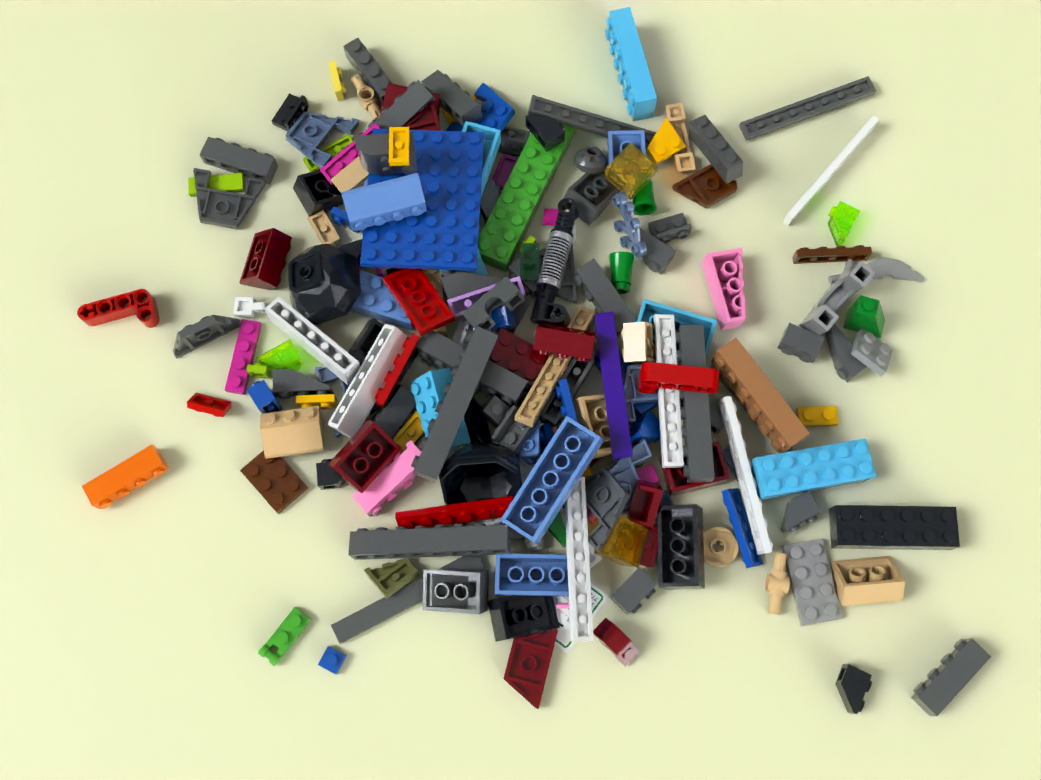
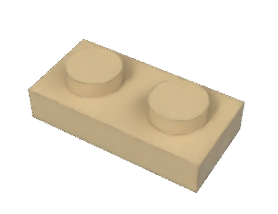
[307,210,341,245]

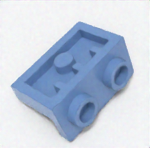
[520,418,540,465]

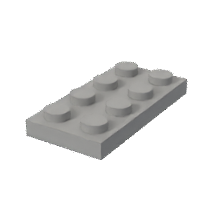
[782,539,842,626]

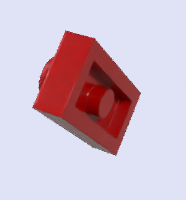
[187,393,232,417]

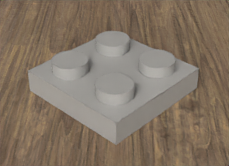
[851,328,893,377]

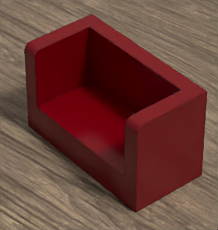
[627,479,663,528]

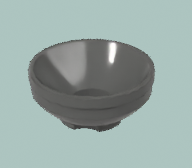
[574,146,607,174]

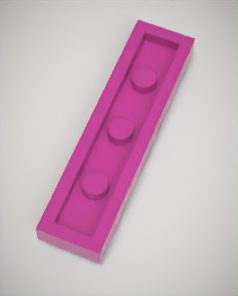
[320,123,381,185]
[225,319,262,395]

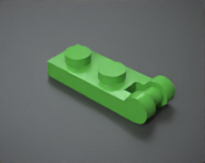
[258,607,311,666]

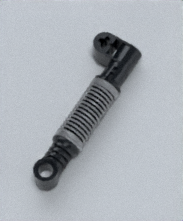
[530,198,579,327]

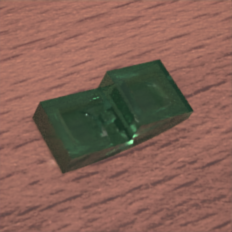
[520,243,540,280]

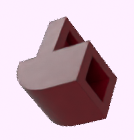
[593,618,639,667]

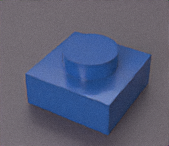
[318,646,347,675]

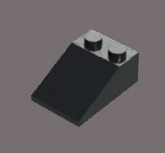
[293,170,344,217]
[349,318,418,382]
[487,595,560,642]

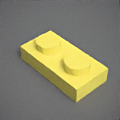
[328,60,346,101]

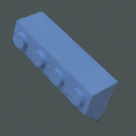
[341,173,427,231]
[495,554,569,596]

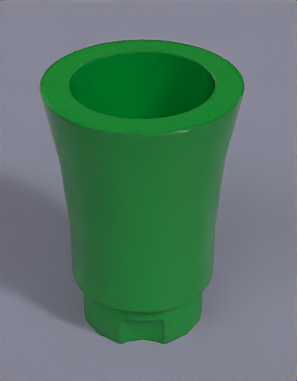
[632,173,657,216]
[609,252,635,294]

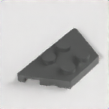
[536,243,577,303]
[173,315,241,359]

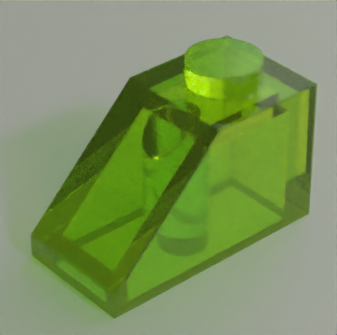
[827,201,860,247]
[256,339,304,371]

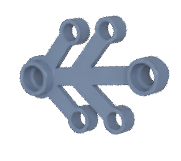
[612,192,647,258]

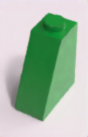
[843,295,885,338]

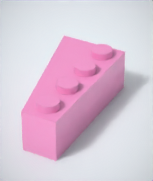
[701,248,746,331]
[352,440,421,517]

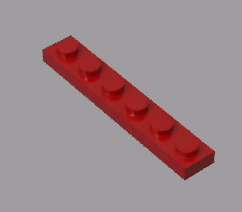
[395,496,514,529]

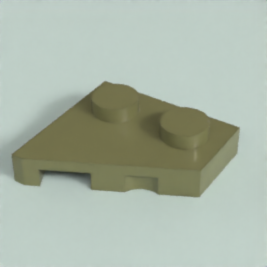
[364,558,419,599]

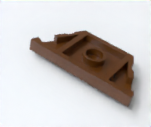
[672,164,737,209]

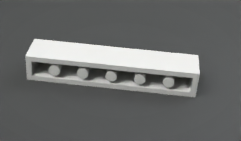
[265,297,360,385]
[327,324,410,438]

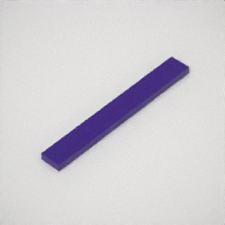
[594,311,633,460]

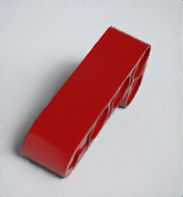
[77,289,160,328]
[638,362,719,394]

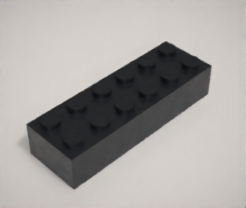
[829,505,960,550]

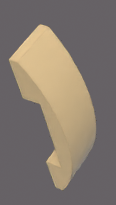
[665,102,696,173]

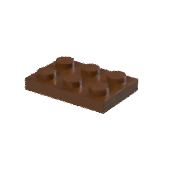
[240,450,308,514]

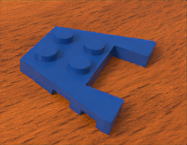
[446,83,515,132]

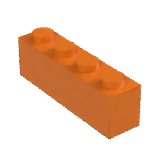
[82,445,169,509]

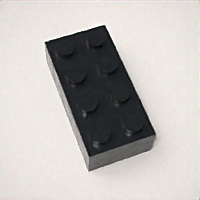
[657,504,705,590]

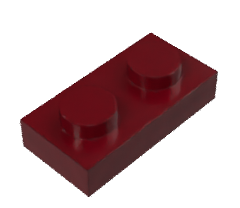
[633,526,658,569]

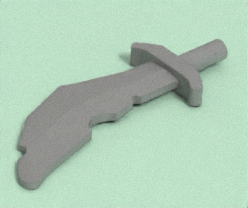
[828,256,924,292]

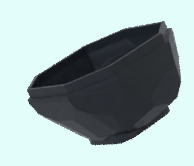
[288,244,361,325]
[439,443,522,505]

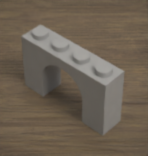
[799,261,875,335]

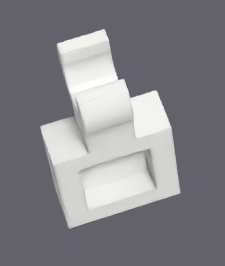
[233,297,267,317]

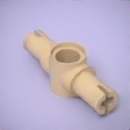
[351,74,381,120]
[765,552,790,615]

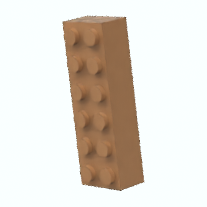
[711,338,810,453]

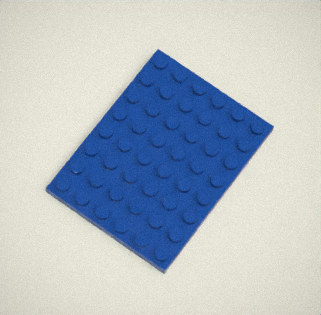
[360,128,484,271]

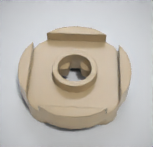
[703,527,738,568]

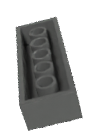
[416,331,529,408]

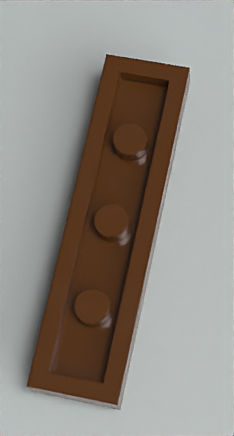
[792,245,872,264]

